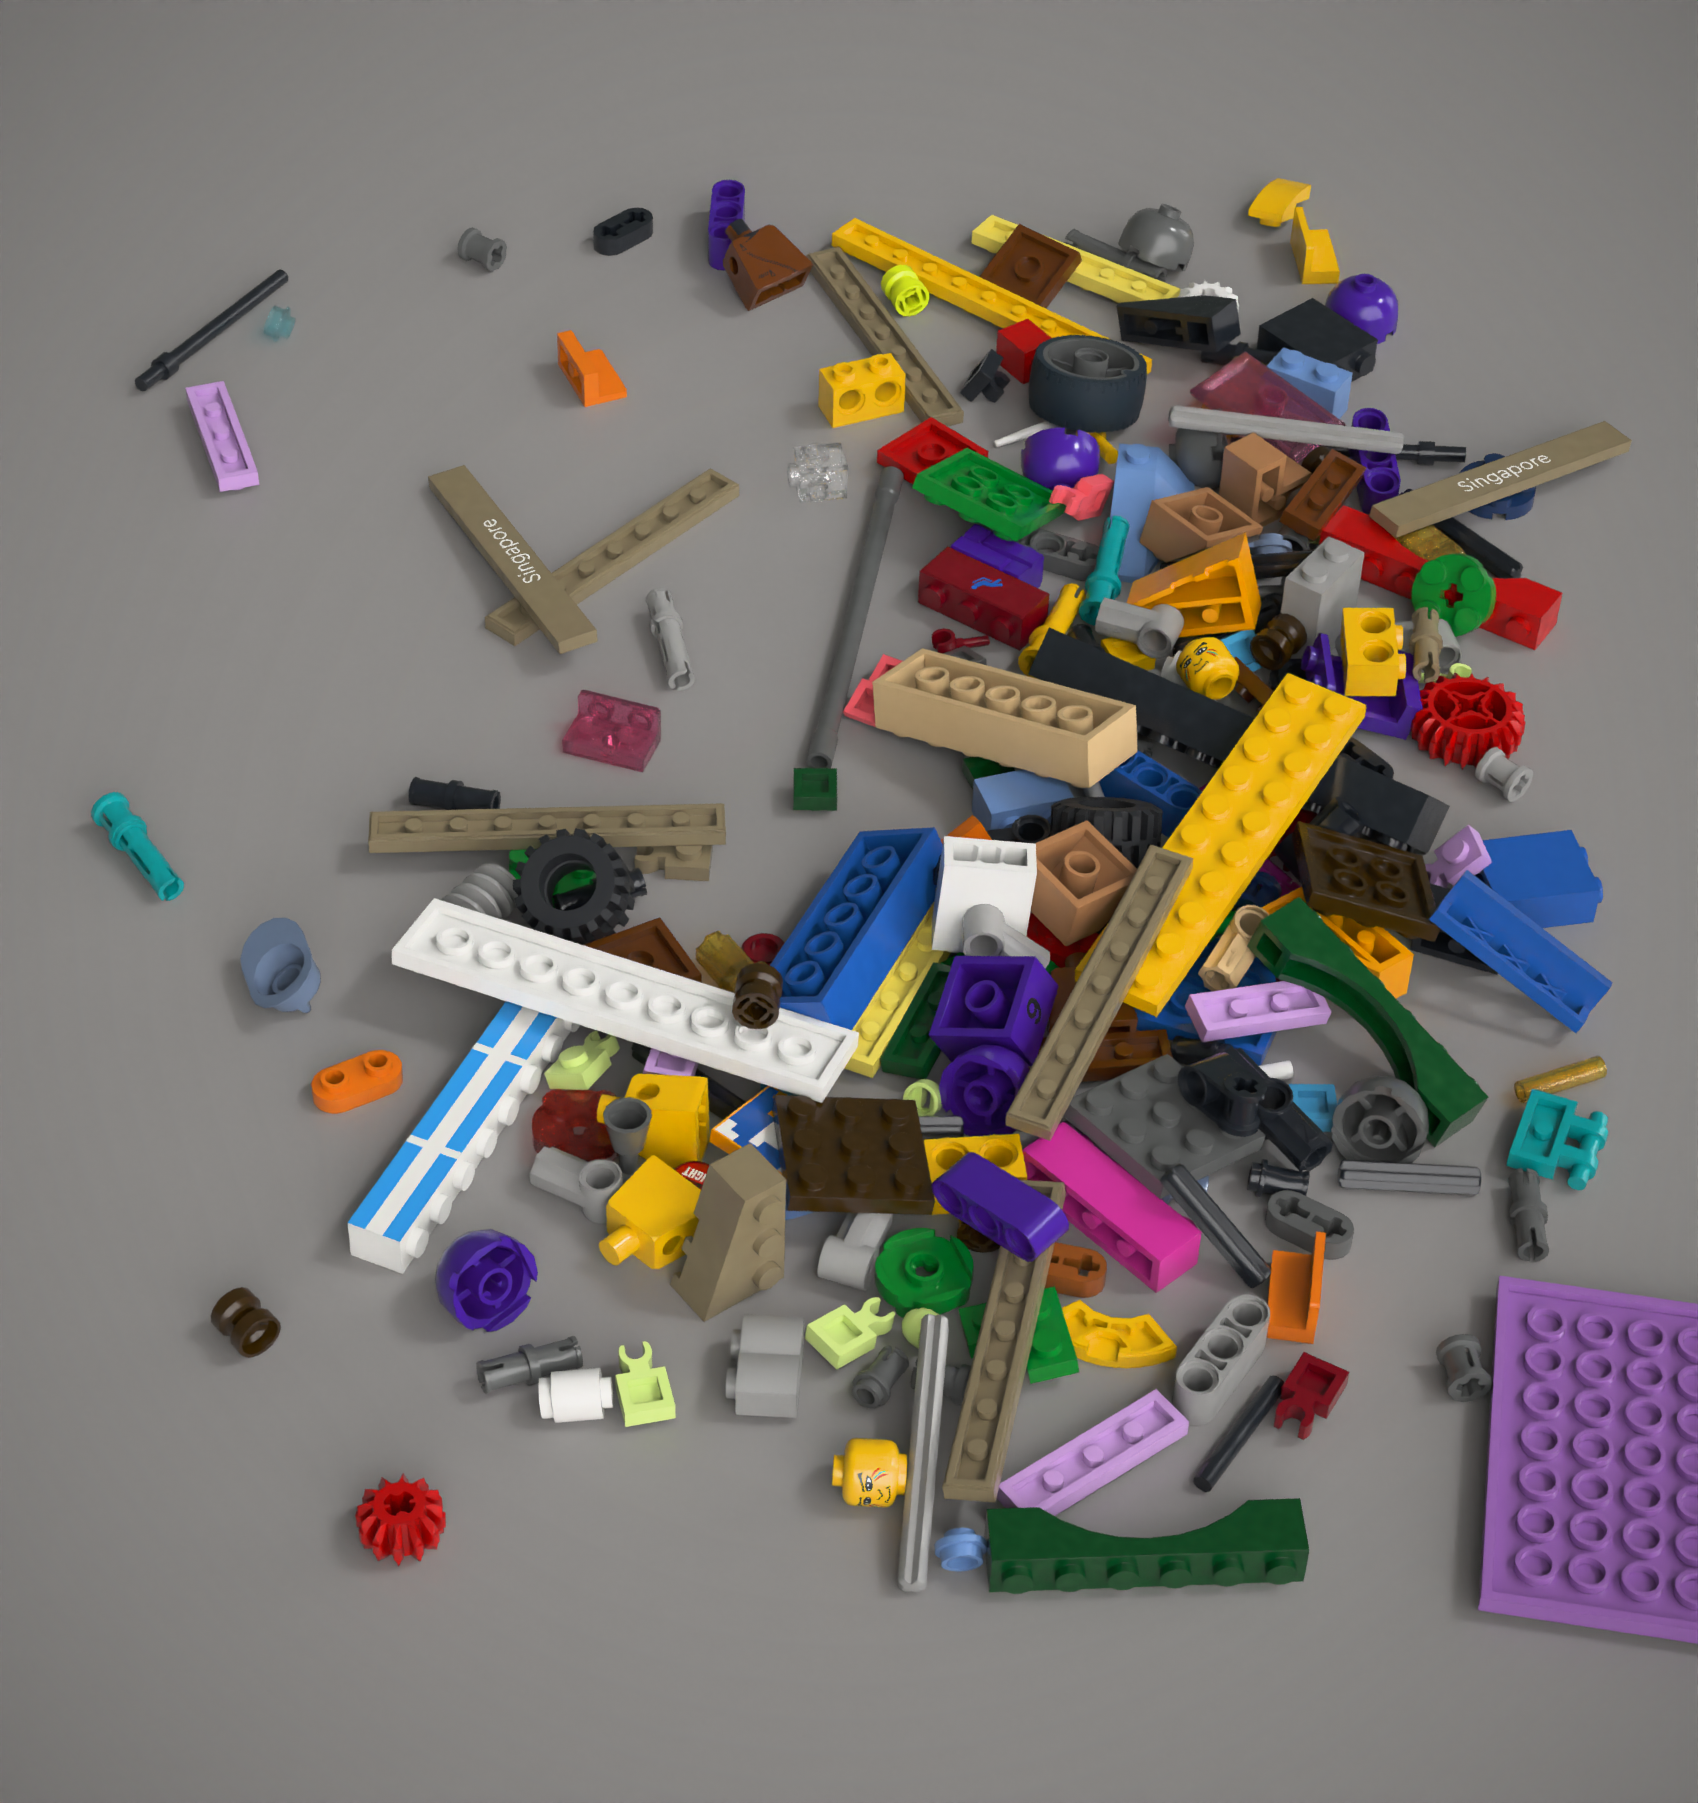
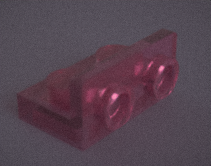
[562,690,661,773]

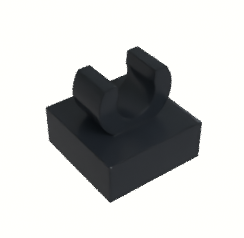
[960,349,1010,403]

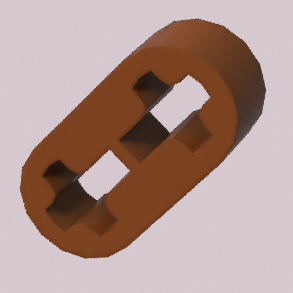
[1044,1242,1107,1298]

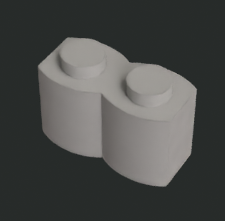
[726,1314,804,1418]

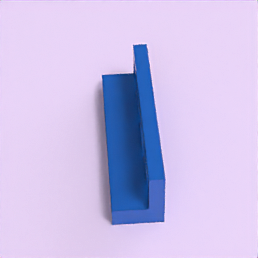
[1429,870,1613,1033]

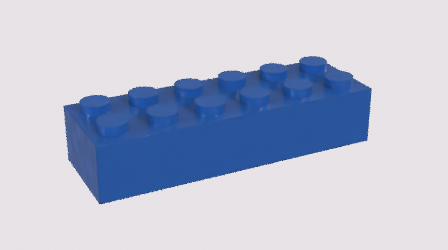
[770,827,943,1030]

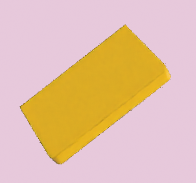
[1290,207,1340,284]

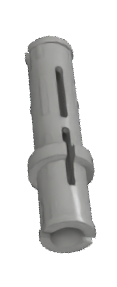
[646,588,695,691]

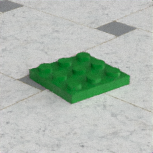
[912,448,1066,541]

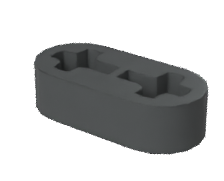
[1265,1190,1354,1260]

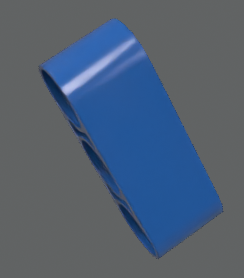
[1099,750,1202,838]

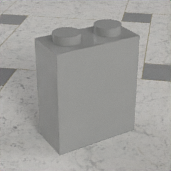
[1281,536,1365,659]

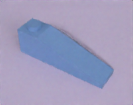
[1110,443,1195,583]

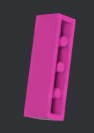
[1023,1122,1202,1293]

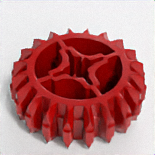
[1410,673,1526,770]

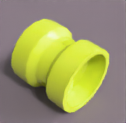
[881,265,929,316]

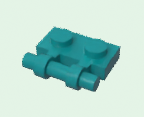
[1506,1089,1608,1190]

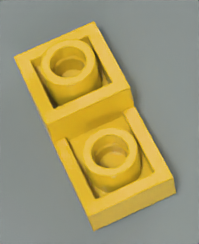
[1248,178,1311,227]

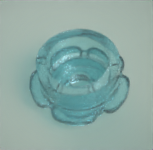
[264,305,296,342]

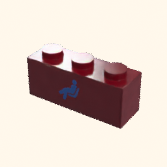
[918,546,1050,651]

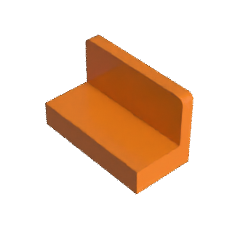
[557,330,627,407]
[1267,1231,1326,1344]

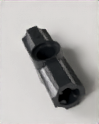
[1222,1047,1333,1171]

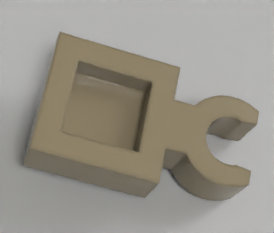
[634,845,713,881]

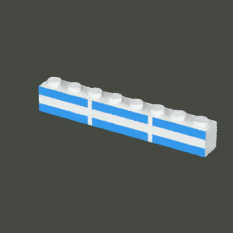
[348,1001,580,1274]

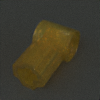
[696,931,766,993]

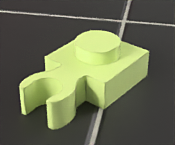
[544,1031,620,1090]
[805,1297,895,1369]
[615,1341,676,1427]

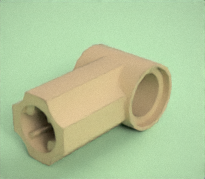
[1198,905,1269,991]

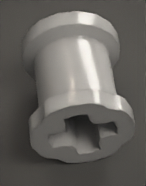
[1475,747,1533,802]

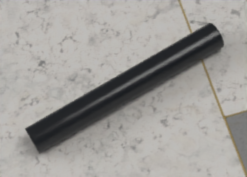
[1194,1375,1284,1492]

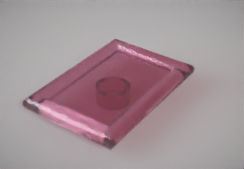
[1190,351,1346,463]

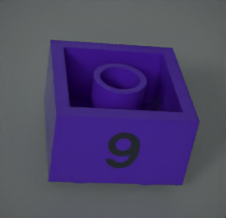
[929,956,1059,1066]

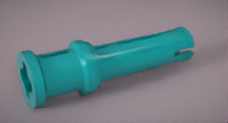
[1079,516,1130,626]
[91,792,184,901]

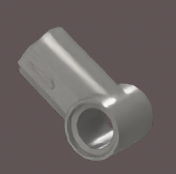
[1095,598,1184,659]
[963,904,1050,969]
[529,1146,623,1224]
[817,1213,893,1291]

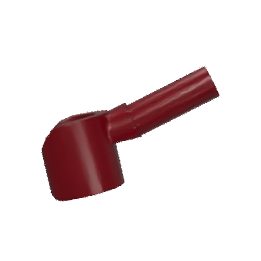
[931,628,990,654]

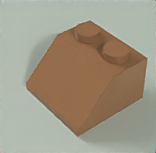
[1139,487,1263,563]
[1031,820,1137,946]

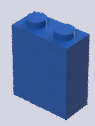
[1475,830,1603,928]

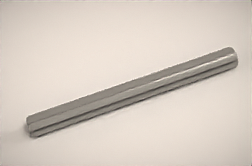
[1168,405,1404,454]
[897,1314,949,1592]

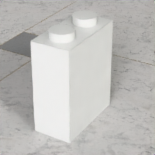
[932,836,1037,953]

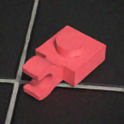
[1049,474,1115,521]

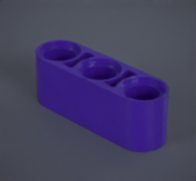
[708,180,745,271]
[1348,408,1401,515]
[932,1152,1069,1262]

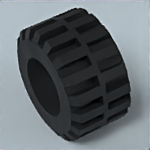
[1050,797,1163,869]
[513,828,635,945]

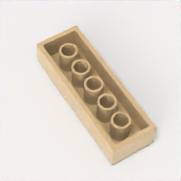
[872,648,1137,788]

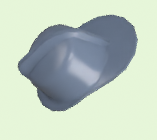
[240,918,321,1013]

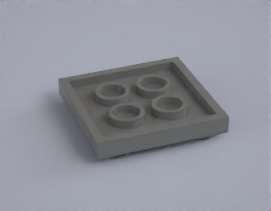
[1064,1054,1265,1199]

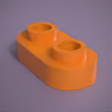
[311,1050,403,1114]

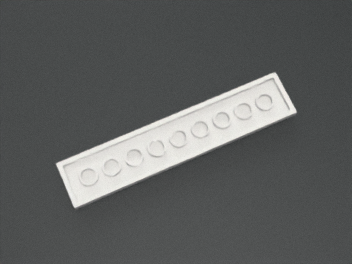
[392,898,859,1103]

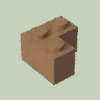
[1219,432,1311,527]

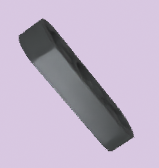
[1014,528,1099,581]

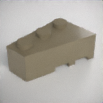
[670,1143,786,1322]

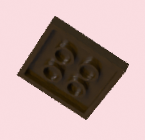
[1292,821,1440,942]
[772,1095,935,1215]

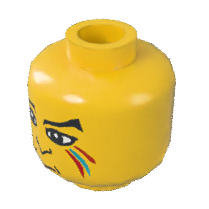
[1176,637,1239,700]
[832,1438,907,1508]

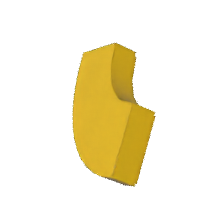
[1062,1300,1177,1368]

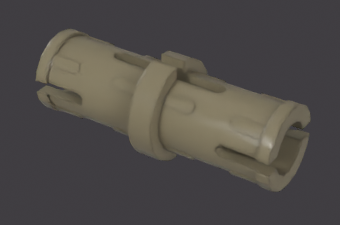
[1409,607,1443,683]

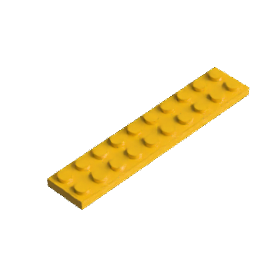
[1075,673,1366,1017]

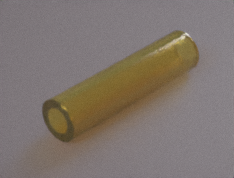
[1514,1055,1607,1103]

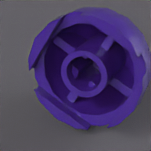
[1325,274,1398,344]
[1021,427,1100,491]
[939,1044,1030,1137]
[435,1229,538,1332]

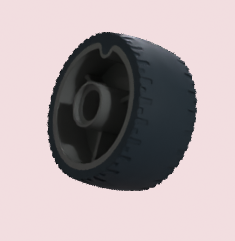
[1029,335,1147,433]

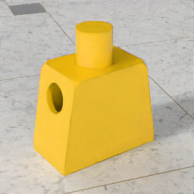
[597,1073,710,1168]
[599,1155,701,1269]

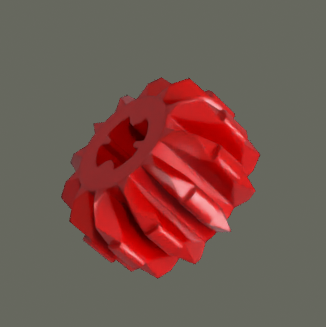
[355,1473,446,1566]

